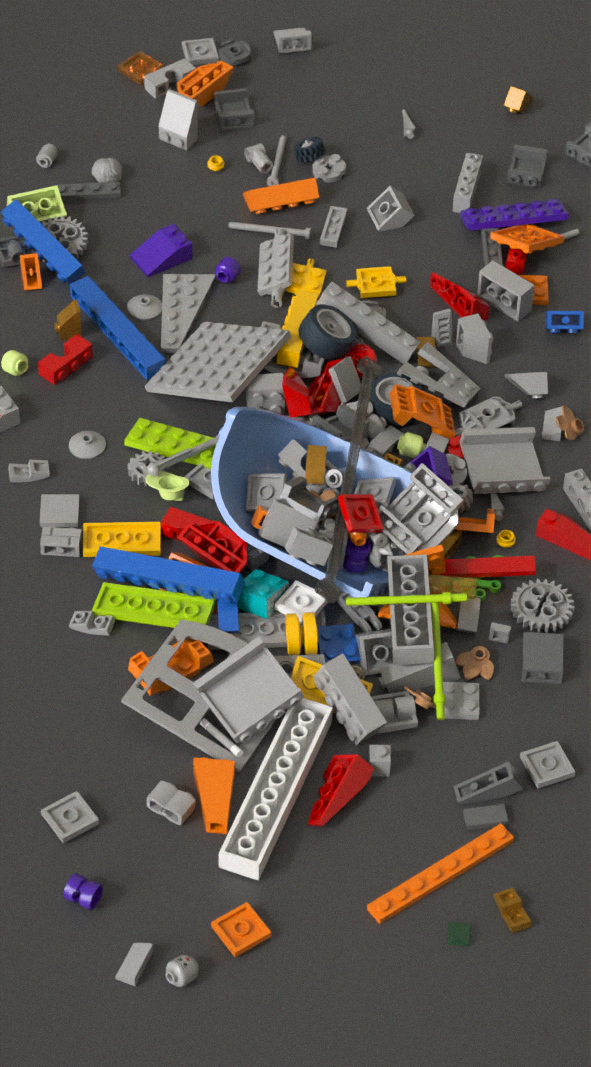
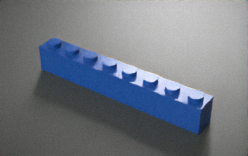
[70,276,166,380]
[92,546,245,603]

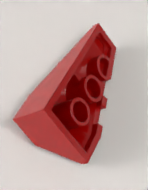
[430,272,490,321]
[282,367,315,418]
[536,509,591,560]
[308,754,375,826]

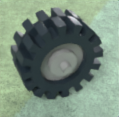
[293,136,326,163]

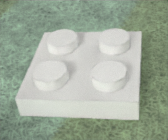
[274,580,329,623]

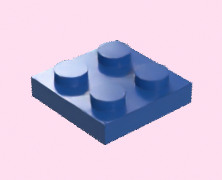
[317,624,361,664]

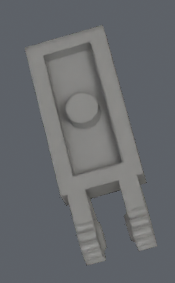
[336,592,382,633]

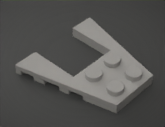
[397,342,481,407]

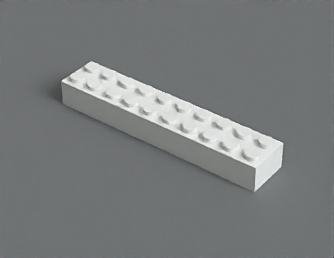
[219,698,333,881]

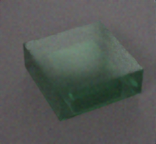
[447,922,470,946]

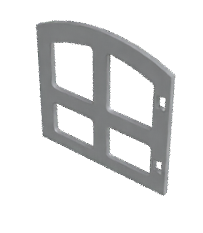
[121,620,276,773]

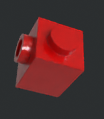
[506,248,527,275]

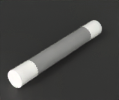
[200,718,243,757]

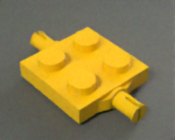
[285,259,326,299]
[346,266,406,298]

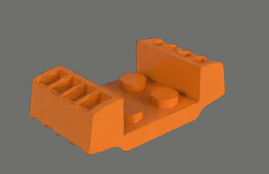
[389,384,456,440]
[128,638,214,696]

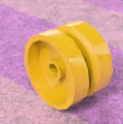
[285,612,318,655]

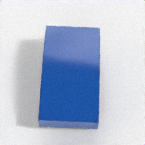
[217,599,239,633]

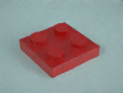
[338,494,384,533]

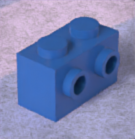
[545,311,584,333]

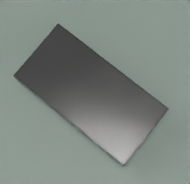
[463,804,509,830]

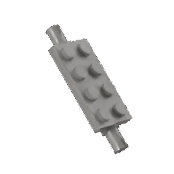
[257,228,294,308]

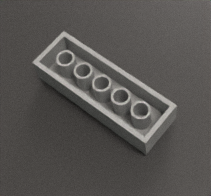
[387,554,434,665]

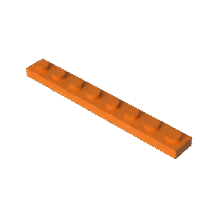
[367,823,514,924]

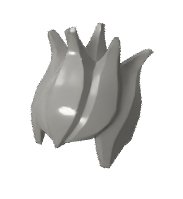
[368,532,404,572]

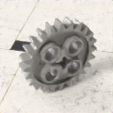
[34,216,88,262]
[510,579,575,633]

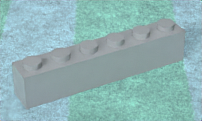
[317,281,420,364]

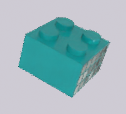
[238,569,289,619]

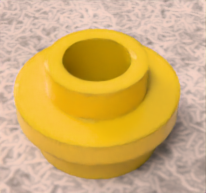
[208,156,224,171]
[496,530,516,548]

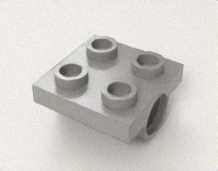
[371,691,418,733]

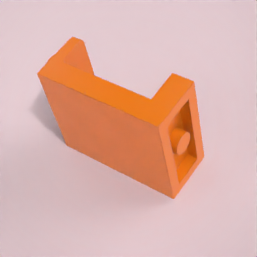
[455,508,495,533]

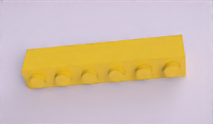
[274,290,319,368]

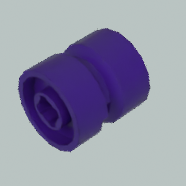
[343,538,371,573]
[63,873,103,911]

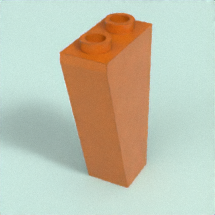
[193,757,235,834]

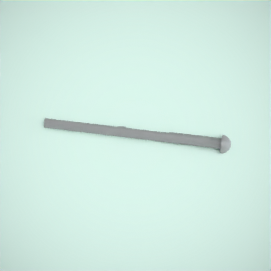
[147,435,219,477]

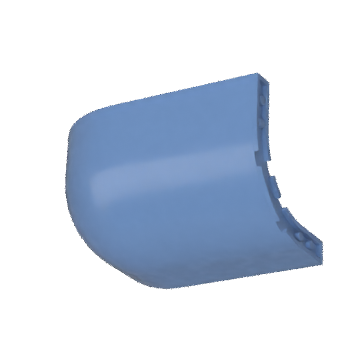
[211,407,413,597]

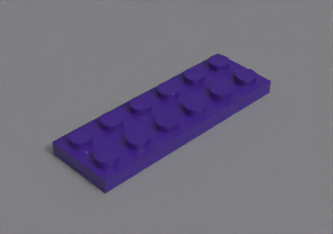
[460,199,569,231]

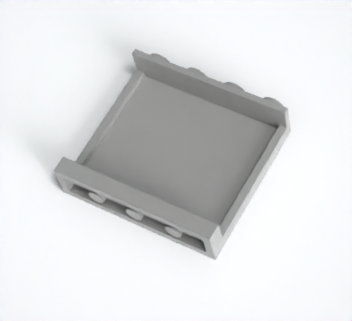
[193,636,304,745]

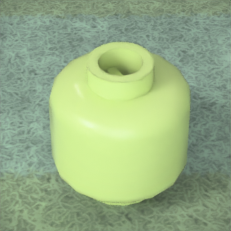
[1,350,28,376]
[397,432,426,459]

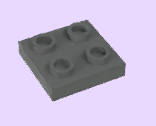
[0,235,35,268]

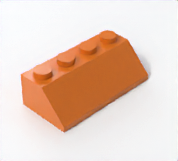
[243,178,319,214]

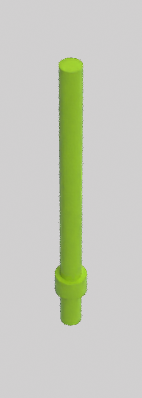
[346,592,467,606]
[431,602,446,720]

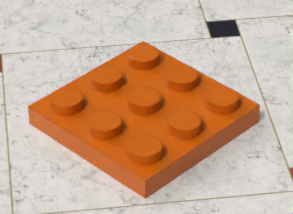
[490,224,565,253]

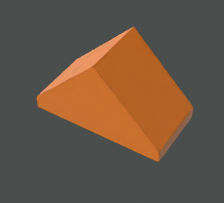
[20,253,42,291]

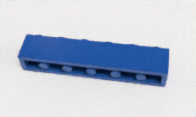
[0,199,86,285]

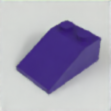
[130,224,193,277]
[403,446,453,486]

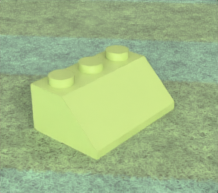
[7,186,67,222]

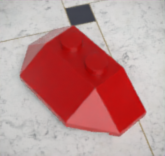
[309,359,343,415]
[177,521,248,573]

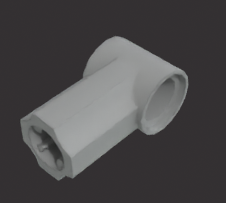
[244,143,273,174]

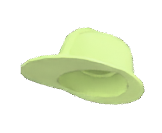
[145,471,190,501]

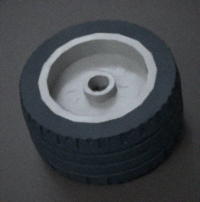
[298,304,357,360]
[367,372,422,428]

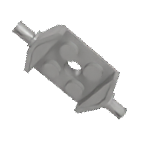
[454,396,522,437]

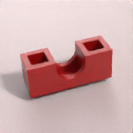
[38,334,93,385]

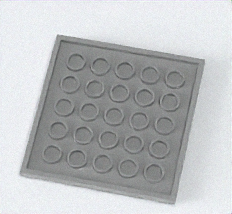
[145,322,291,402]

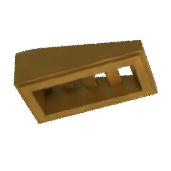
[440,530,462,559]

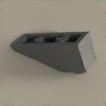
[453,761,523,805]

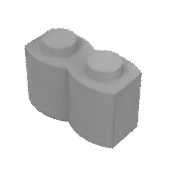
[147,781,196,825]

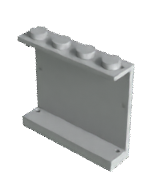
[459,427,550,494]

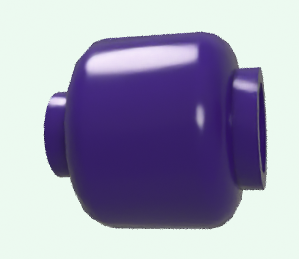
[215,257,241,283]

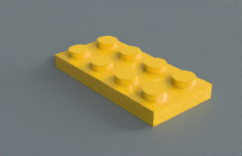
[83,522,161,557]
[290,656,373,713]

